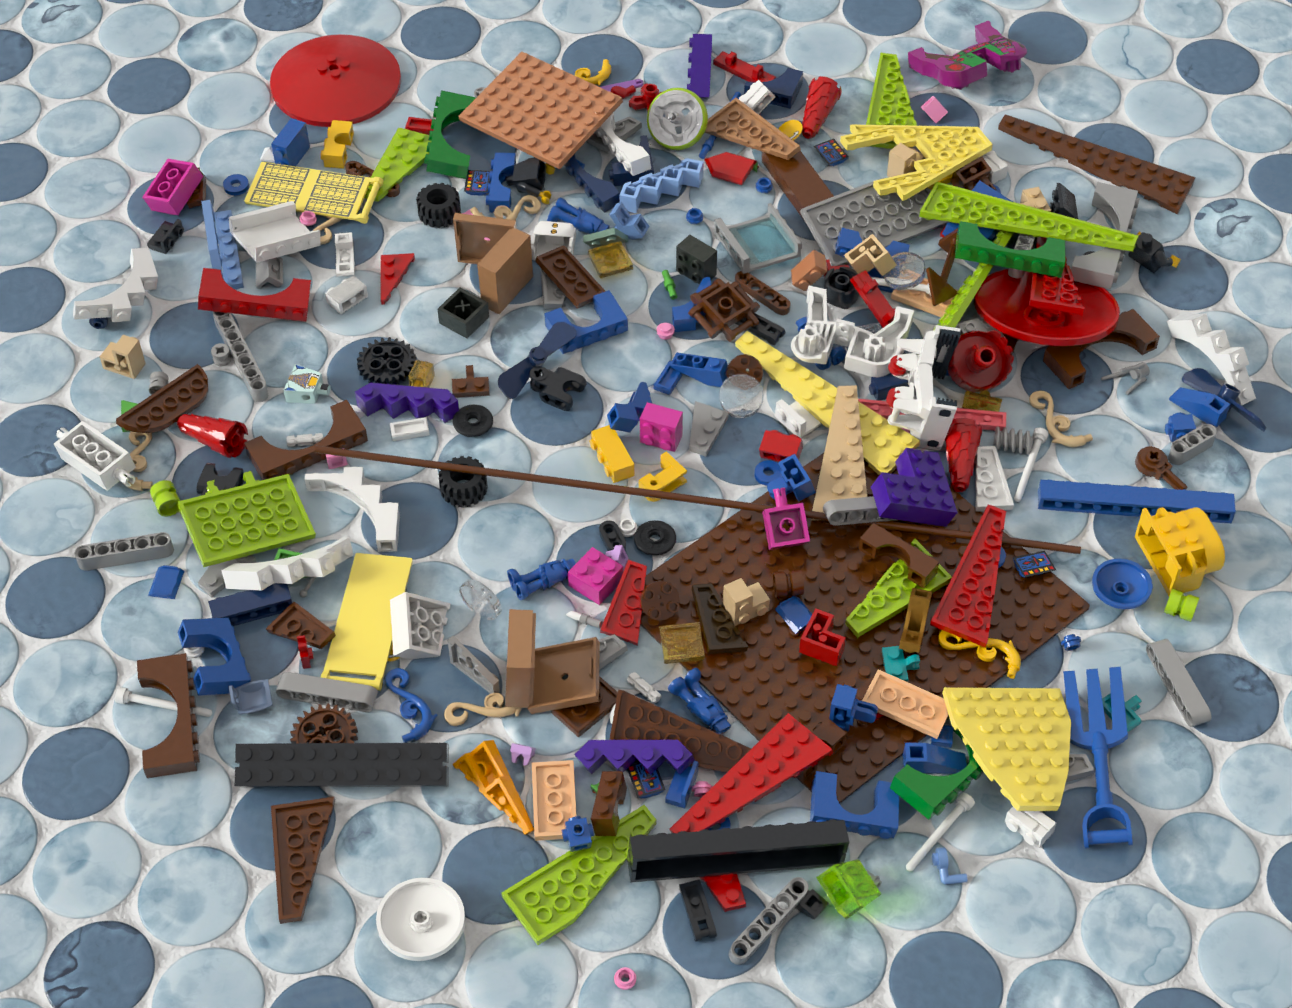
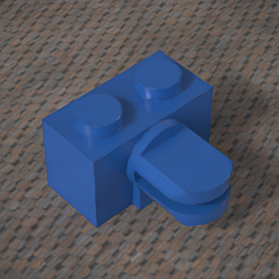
[767,454,816,501]
[829,684,878,732]

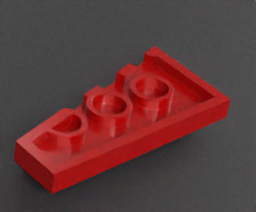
[600,560,647,646]

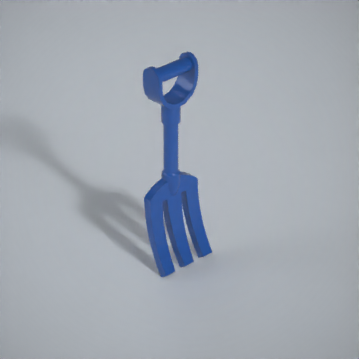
[1063,667,1133,849]

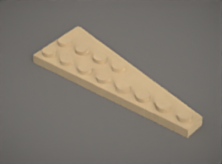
[812,385,867,520]

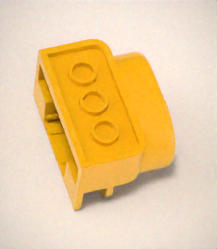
[1135,507,1225,596]

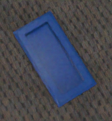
[654,360,683,395]

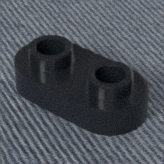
[599,521,626,551]

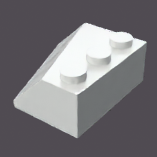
[390,592,451,659]

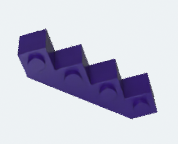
[687,34,712,98]
[355,383,459,423]
[574,740,695,775]

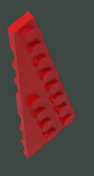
[1029,237,1084,315]
[930,504,1006,648]
[670,713,833,833]

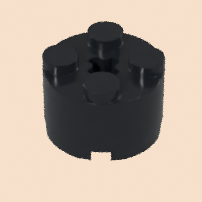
[824,267,859,309]

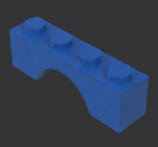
[486,152,516,213]
[835,228,910,271]

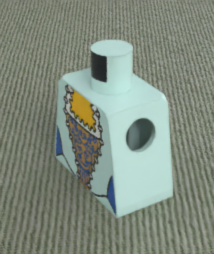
[283,365,331,404]

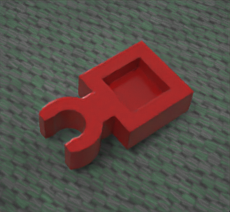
[297,635,314,669]

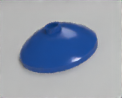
[1092,559,1153,609]

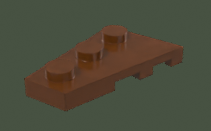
[266,602,336,649]

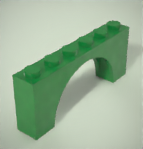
[424,90,477,179]
[955,221,1065,277]
[890,729,983,820]

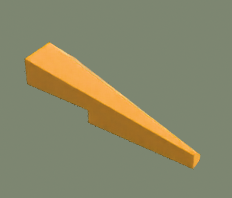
[452,740,534,835]

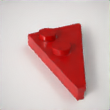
[381,253,415,305]

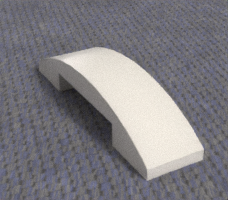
[335,232,355,277]

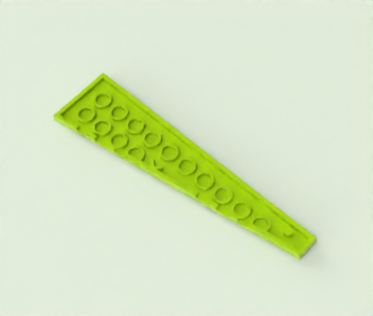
[919,182,1139,252]
[916,230,1014,355]

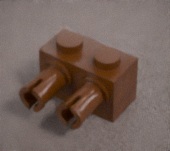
[950,157,997,191]

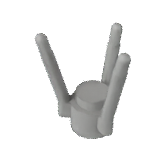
[1101,362,1150,395]

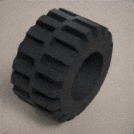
[416,183,461,228]
[438,456,488,507]

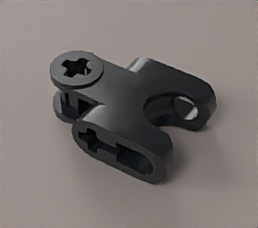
[530,366,587,411]
[196,463,244,496]

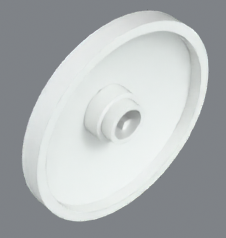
[376,878,465,961]

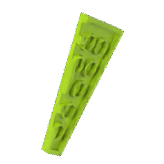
[364,127,431,202]
[845,539,952,638]

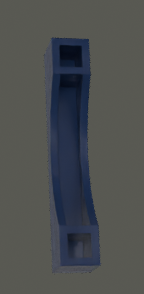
[564,154,620,213]

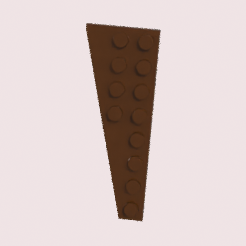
[609,690,752,772]

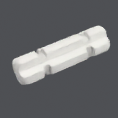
[287,433,324,447]
[627,672,661,704]

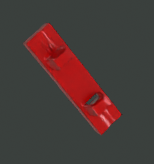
[713,51,776,82]
[850,270,895,328]

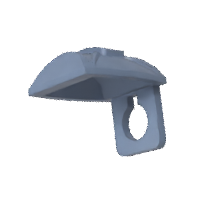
[229,679,273,714]

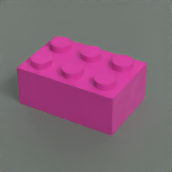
[142,159,203,215]

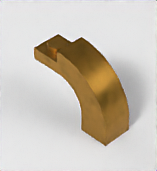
[899,588,932,653]

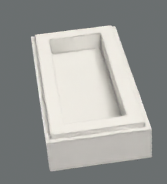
[390,417,430,441]

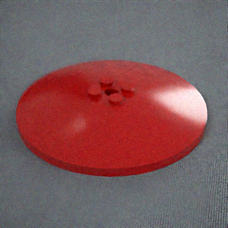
[270,34,401,127]
[974,269,1120,346]

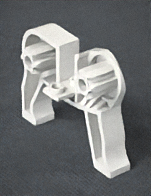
[791,285,914,377]

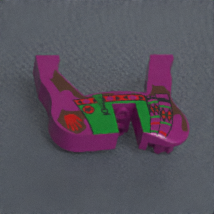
[908,21,1027,90]

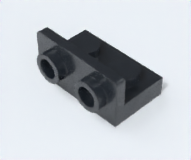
[147,219,184,254]

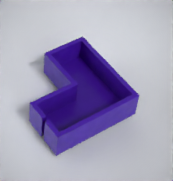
[871,448,958,527]

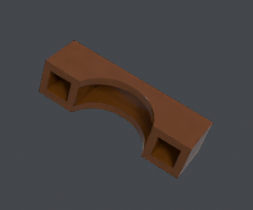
[859,523,939,588]

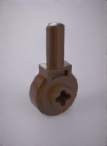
[1135,446,1188,490]

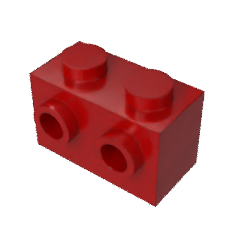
[759,430,803,462]

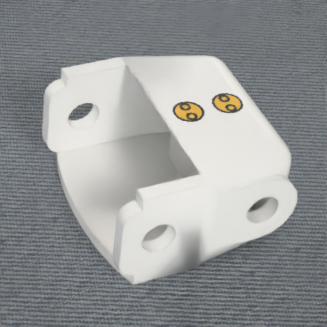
[531,221,576,260]

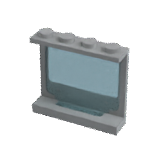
[714,203,802,274]

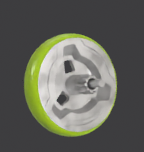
[647,88,708,150]

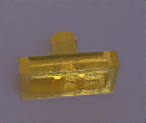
[962,390,1002,412]

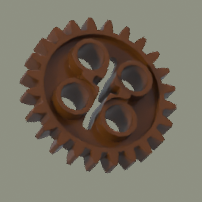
[290,703,358,743]

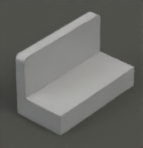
[256,257,283,289]

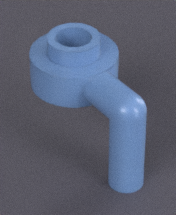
[932,847,968,884]

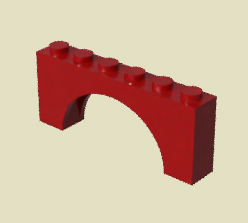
[198,268,311,322]

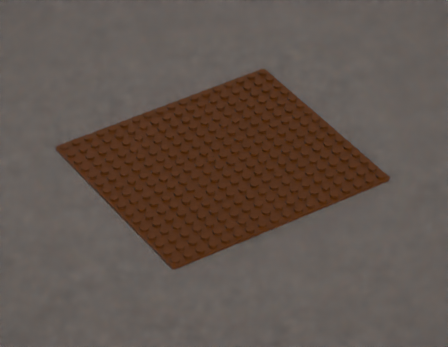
[640,453,1090,804]

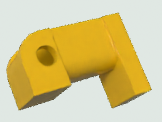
[639,451,687,502]

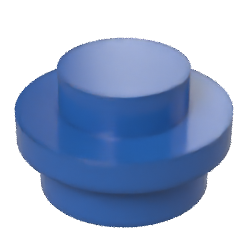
[756,177,773,193]
[686,208,703,224]
[1061,634,1081,651]

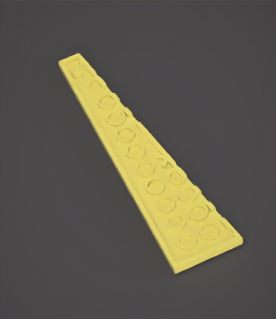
[735,331,920,475]

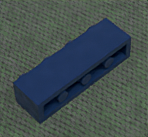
[208,583,292,626]

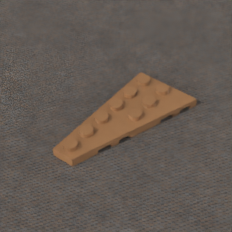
[705,98,801,160]

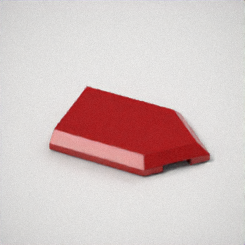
[704,152,757,185]

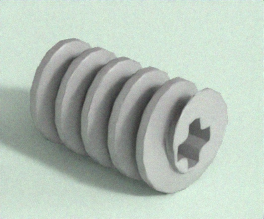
[993,426,1034,455]

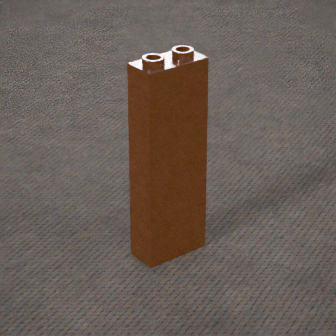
[762,151,834,223]

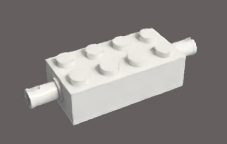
[54,421,136,491]

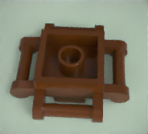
[688,278,760,342]

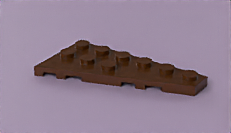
[271,797,335,924]

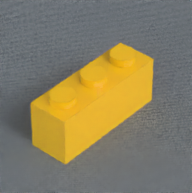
[589,425,635,483]

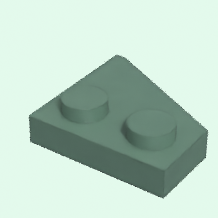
[583,228,629,248]

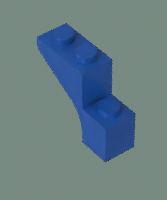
[672,277,711,332]
[607,382,652,433]

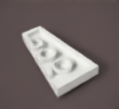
[976,446,1014,511]

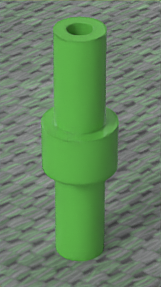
[662,270,678,300]

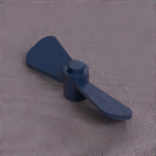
[498,322,577,399]
[1182,368,1266,432]

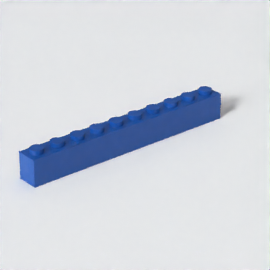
[1038,479,1236,524]

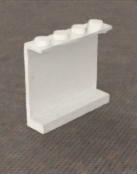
[229,201,321,263]

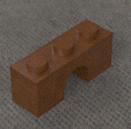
[797,718,846,782]
[591,771,627,836]

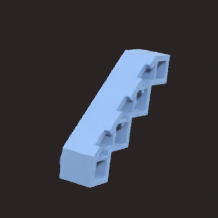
[620,158,704,213]

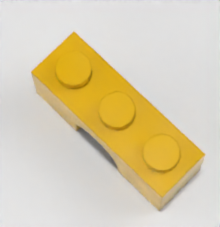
[321,120,354,169]

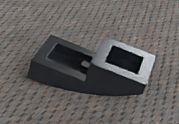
[792,886,829,920]

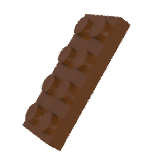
[535,245,606,309]

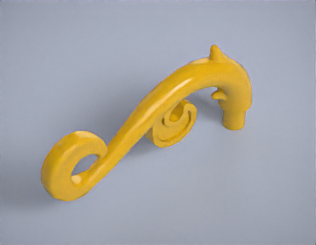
[575,59,611,86]
[938,630,1021,679]

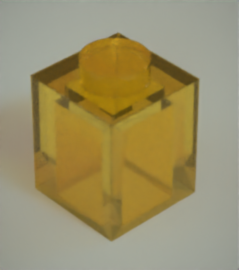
[409,360,435,388]

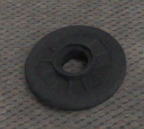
[452,404,493,437]
[634,520,676,555]

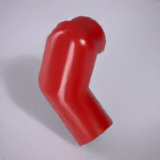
[611,85,636,99]

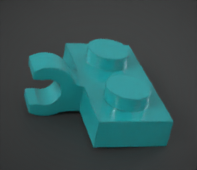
[881,646,920,682]
[1102,693,1142,732]

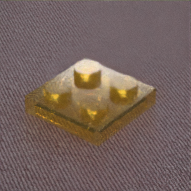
[588,241,633,278]
[659,622,705,664]

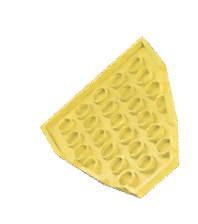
[942,687,1071,811]

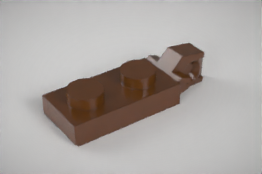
[187,167,206,208]

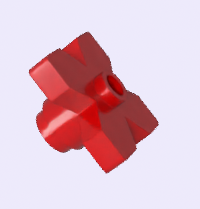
[629,83,661,113]

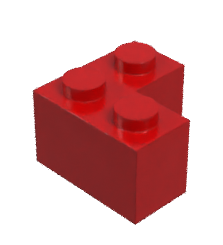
[799,608,846,666]

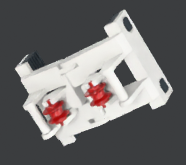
[886,325,960,450]

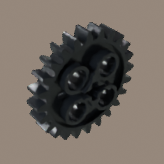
[357,337,416,385]

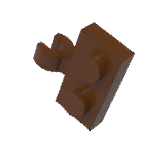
[452,365,490,398]

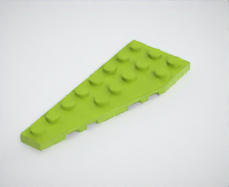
[866,52,917,149]
[501,805,657,946]

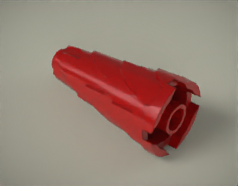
[801,76,842,139]
[177,414,248,459]
[945,418,982,492]

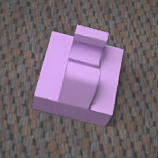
[605,545,628,571]
[510,743,536,765]

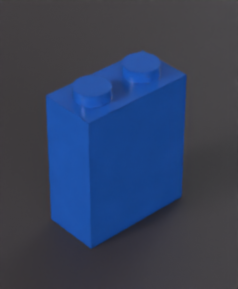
[271,118,310,167]

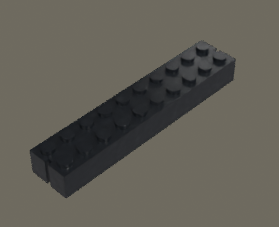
[234,743,449,787]
[627,819,849,883]

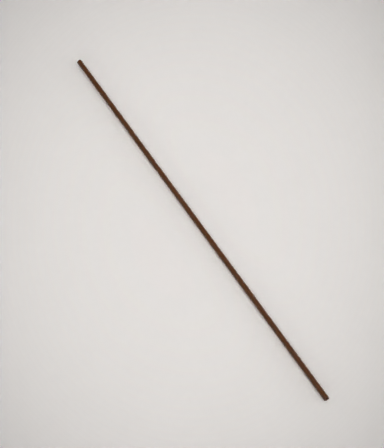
[315,445,1081,554]

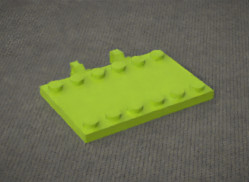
[178,471,316,567]

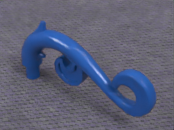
[385,668,438,743]

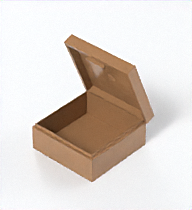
[453,213,533,314]
[505,609,600,714]

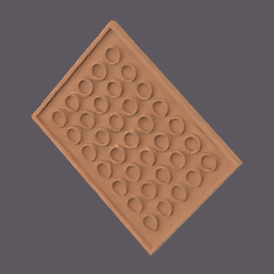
[458,51,623,169]

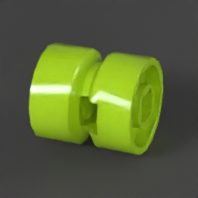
[150,480,181,517]
[1164,588,1199,622]

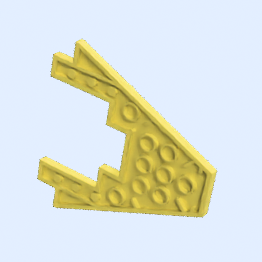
[840,124,993,201]

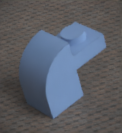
[609,202,650,240]

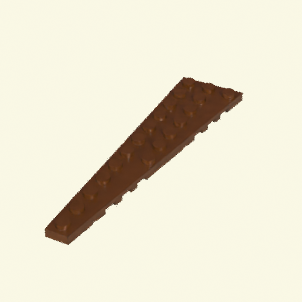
[998,114,1196,215]

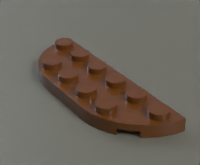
[116,364,208,433]

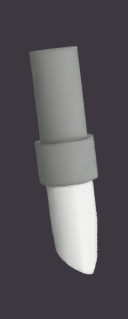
[566,611,603,629]

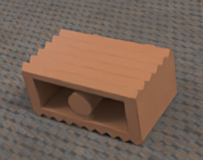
[791,250,827,291]

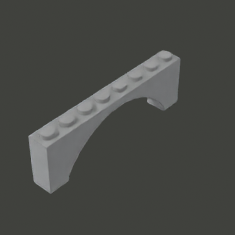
[1071,182,1140,289]

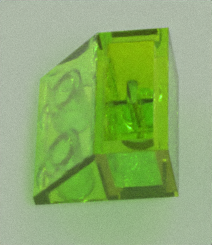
[816,859,882,919]

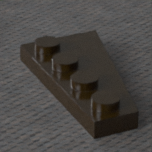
[691,583,748,654]

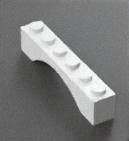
[595,113,651,176]

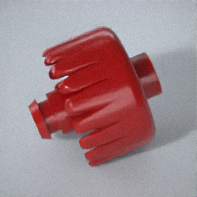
[948,330,1014,392]

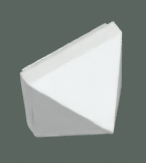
[260,147,275,163]

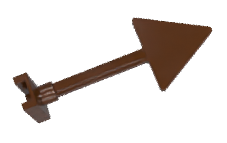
[926,228,958,306]

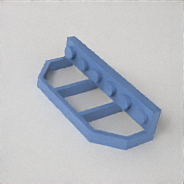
[201,200,244,289]

